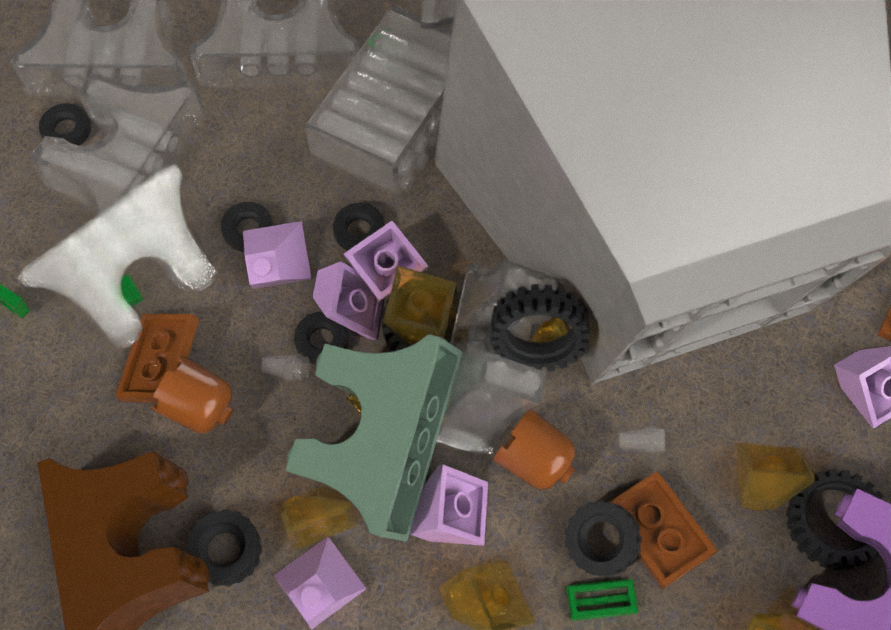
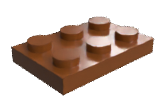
[115,314,199,403]
[609,471,718,590]

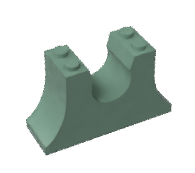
[285,334,462,542]

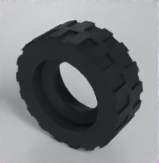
[564,501,642,576]
[185,509,262,587]

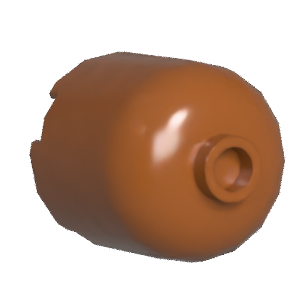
[151,356,234,434]
[493,408,575,490]

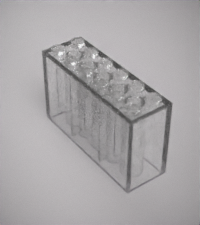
[305,4,452,198]

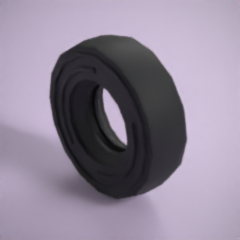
[39,103,91,151]
[221,202,274,252]
[333,203,385,251]
[294,312,349,365]

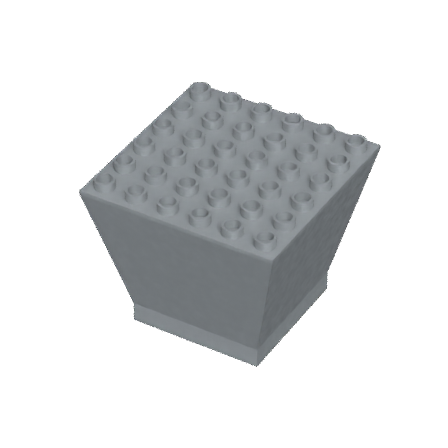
[434,0,891,384]

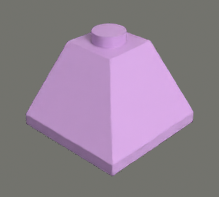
[243,221,312,289]
[344,221,429,302]
[313,261,383,340]
[834,346,891,428]
[410,464,488,545]
[273,536,366,630]

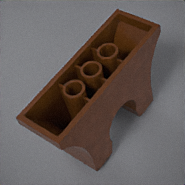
[37,451,210,630]

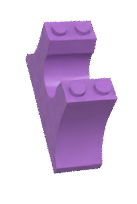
[791,488,891,630]

